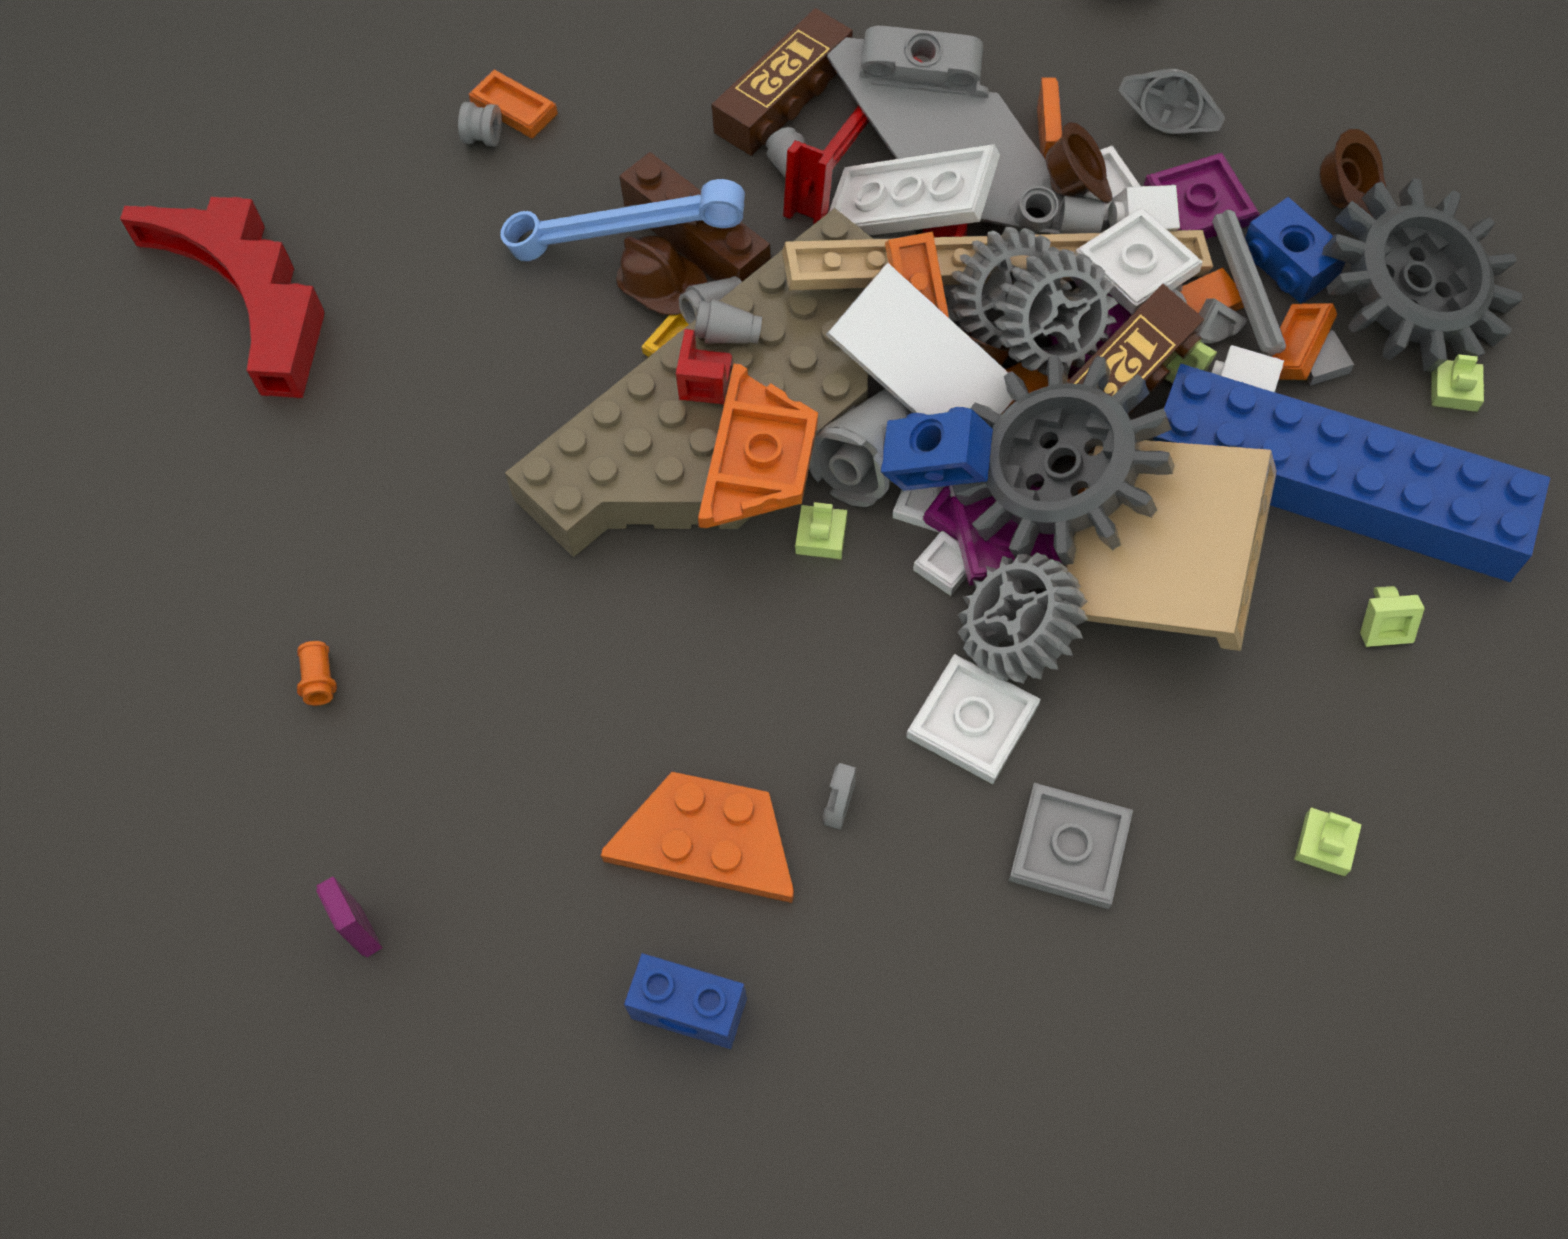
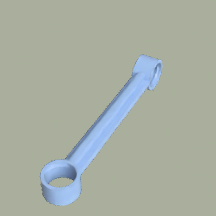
[500,179,745,261]

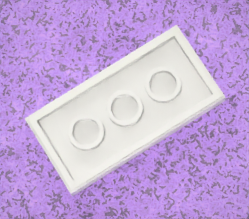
[828,144,1000,236]
[826,263,1013,415]

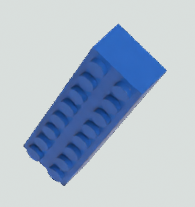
[1153,363,1550,582]

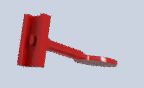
[783,57,922,225]

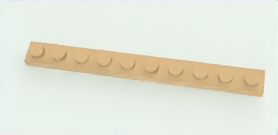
[782,230,1213,291]

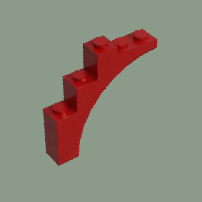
[120,197,325,398]

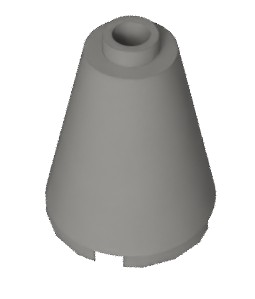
[809,389,912,507]

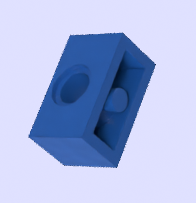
[1245,197,1346,304]
[881,407,993,491]
[624,953,747,1049]

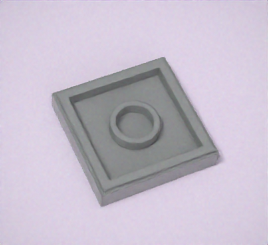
[1009,783,1133,910]

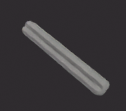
[1212,210,1286,357]

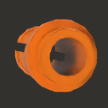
[297,641,337,706]

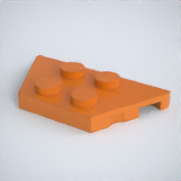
[698,363,818,528]
[601,772,794,903]

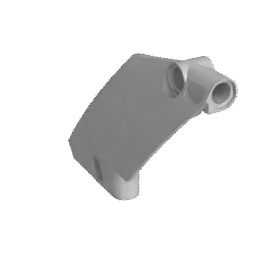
[827,26,1104,235]

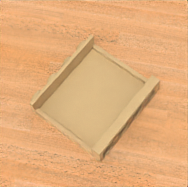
[1065,440,1277,651]

